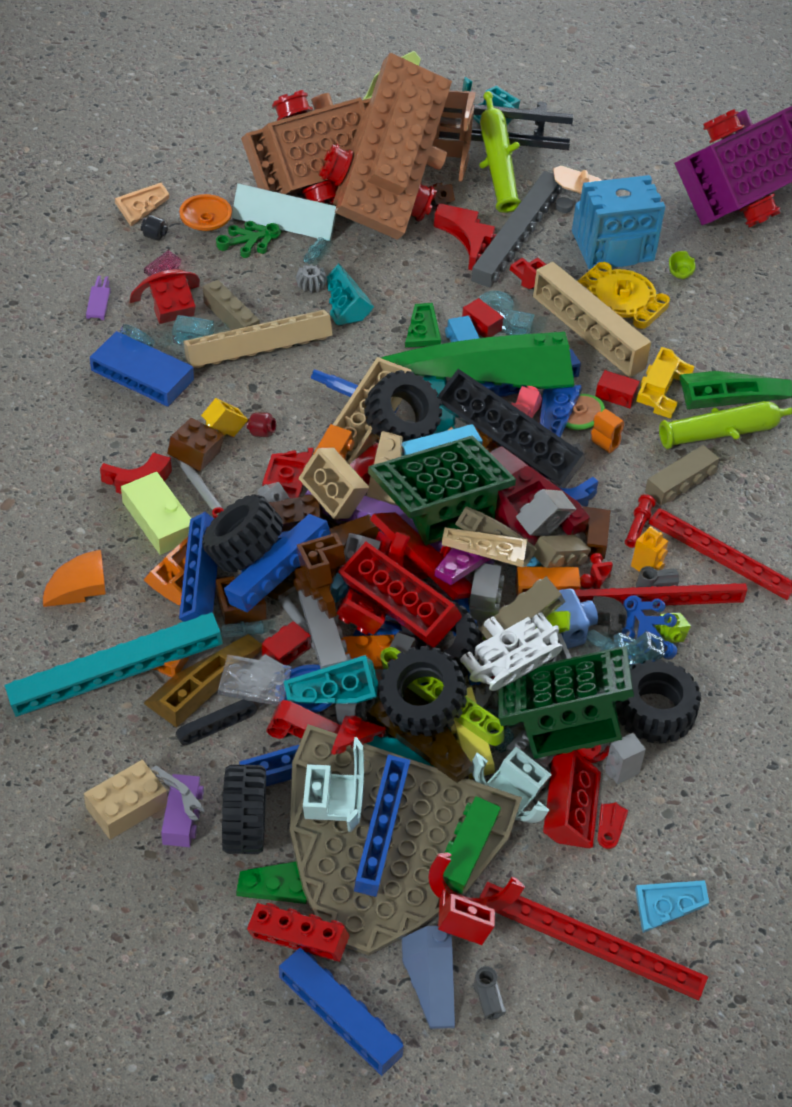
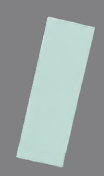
[231,183,336,241]

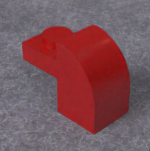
[510,257,547,289]

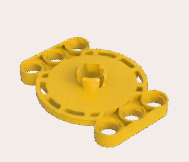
[577,262,670,329]

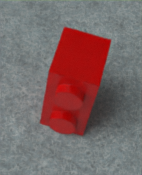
[462,298,504,338]
[595,370,640,409]
[262,621,311,666]

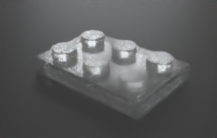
[218,655,292,706]

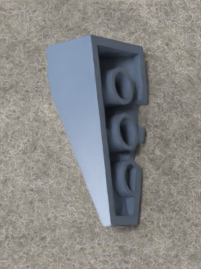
[402,926,455,1029]

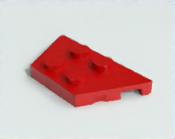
[262,448,314,498]

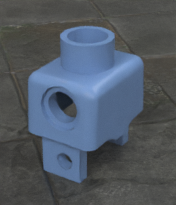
[555,588,598,649]

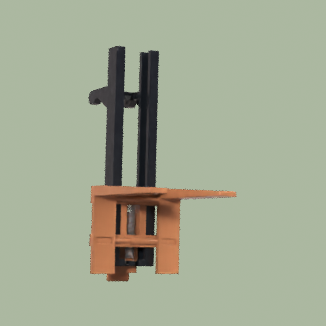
[432,90,573,182]

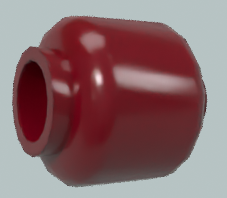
[246,412,277,437]

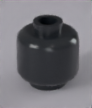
[141,215,168,241]

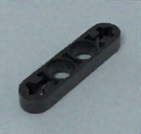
[175,698,257,746]

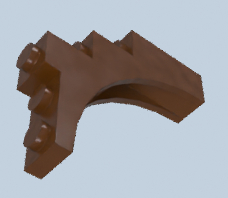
[294,514,379,619]

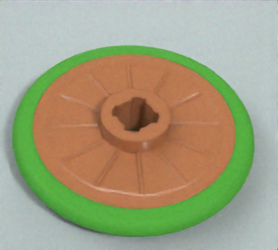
[565,394,605,430]

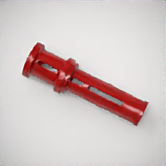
[625,494,656,548]

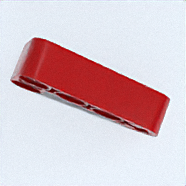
[266,700,341,739]

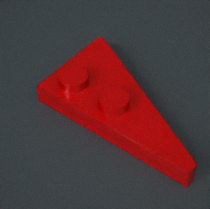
[331,715,386,755]

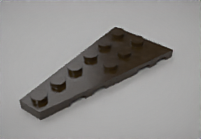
[366,688,473,783]

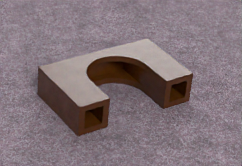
[536,506,611,559]

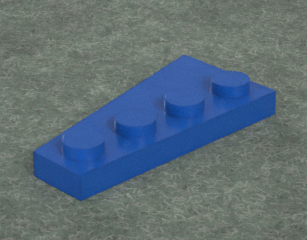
[540,385,582,437]

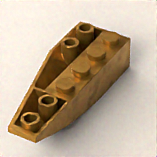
[144,634,262,728]

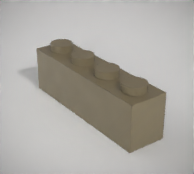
[203,279,260,330]
[645,445,720,506]
[478,576,565,645]

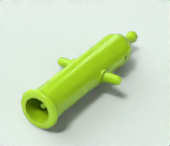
[479,91,521,213]
[659,401,792,449]

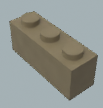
[533,535,591,568]

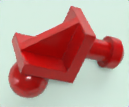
[580,553,613,589]

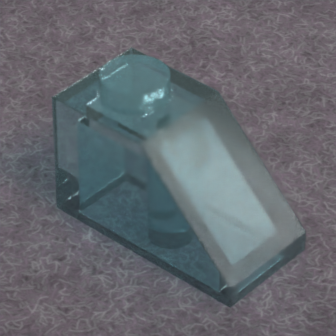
[498,308,534,335]

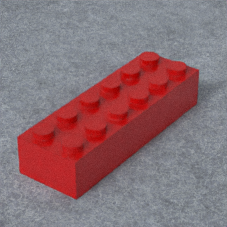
[338,541,462,648]

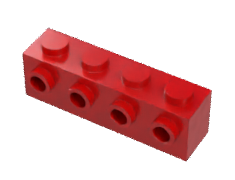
[247,903,350,962]

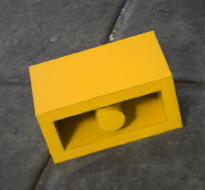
[201,398,248,437]

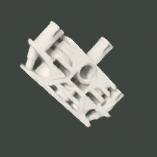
[460,612,562,691]

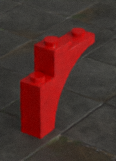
[434,203,497,270]

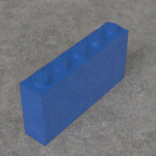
[90,331,194,407]

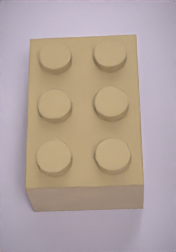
[298,448,369,519]
[84,759,168,840]

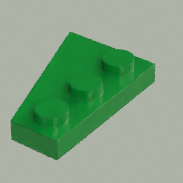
[405,303,441,348]
[236,862,307,904]

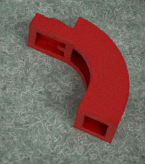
[100,452,172,494]

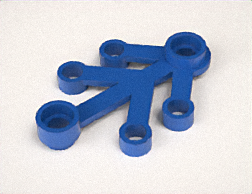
[621,595,677,660]

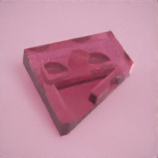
[144,250,182,276]

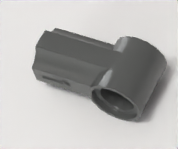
[636,566,679,588]
[473,966,506,1020]

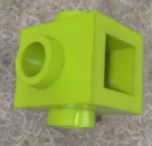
[655,613,691,643]

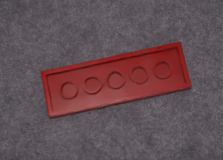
[370,512,472,600]

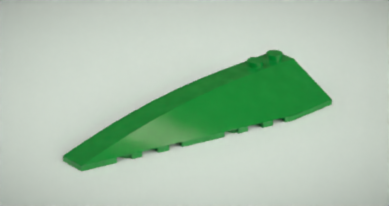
[380,332,574,389]

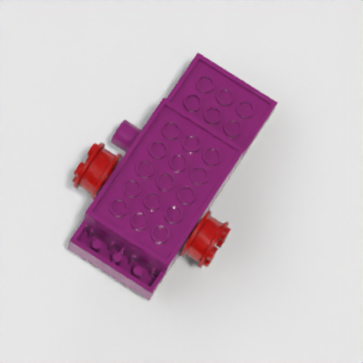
[674,106,792,227]

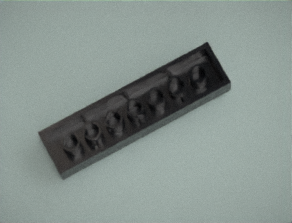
[437,369,586,488]

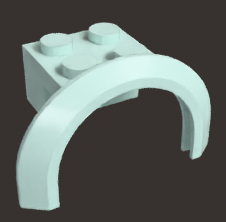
[303,737,364,832]
[472,747,552,823]

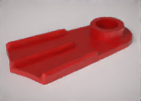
[597,802,628,849]

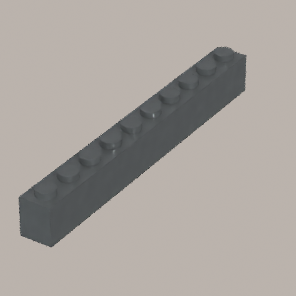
[471,171,563,288]

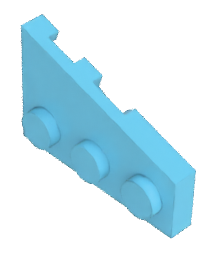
[635,880,709,933]

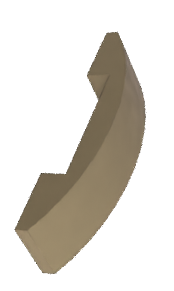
[455,507,537,567]

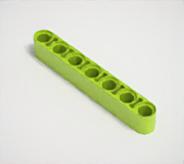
[380,647,505,746]

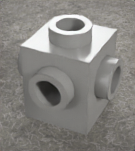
[257,482,289,502]

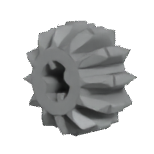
[296,264,326,293]

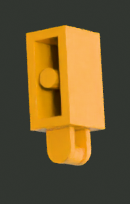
[631,526,668,572]

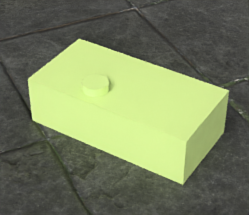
[121,472,191,555]

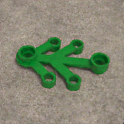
[216,221,281,258]

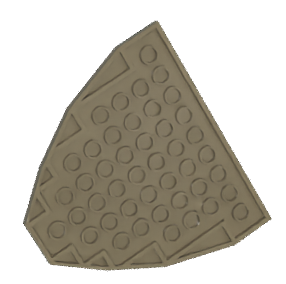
[290,724,522,956]

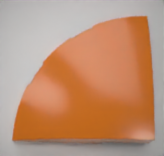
[144,537,188,606]
[43,550,106,607]

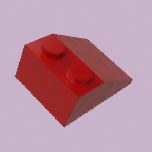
[336,589,386,635]

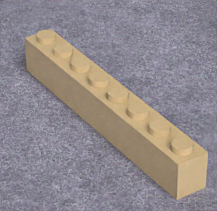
[183,310,332,368]

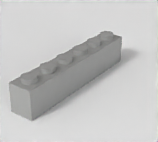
[298,590,351,669]

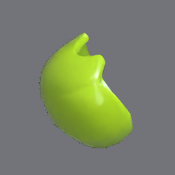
[669,251,696,279]

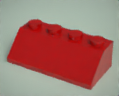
[543,750,601,849]

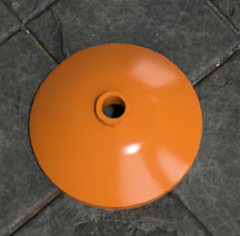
[179,194,232,231]

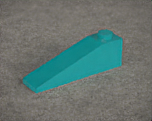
[327,263,374,325]
[283,655,378,704]

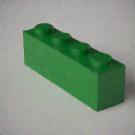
[443,796,501,894]

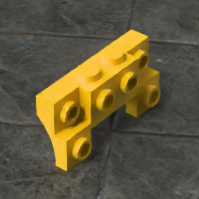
[636,347,695,419]

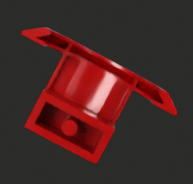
[130,269,200,324]
[375,531,452,580]
[428,852,525,945]

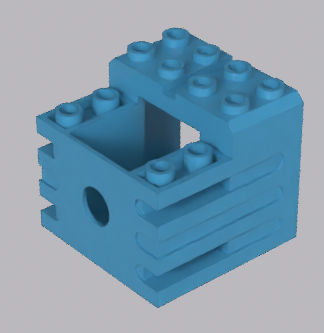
[572,175,665,269]

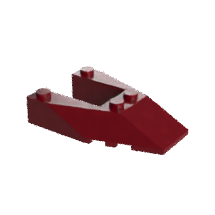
[490,446,590,558]

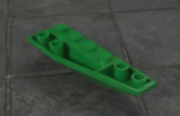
[679,371,792,410]

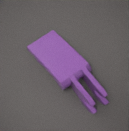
[86,276,111,320]

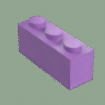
[161,774,204,847]

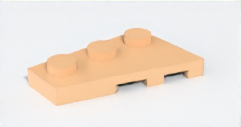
[115,183,169,226]

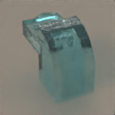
[614,631,665,667]

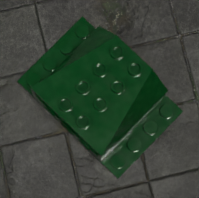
[368,435,516,545]
[499,646,634,759]

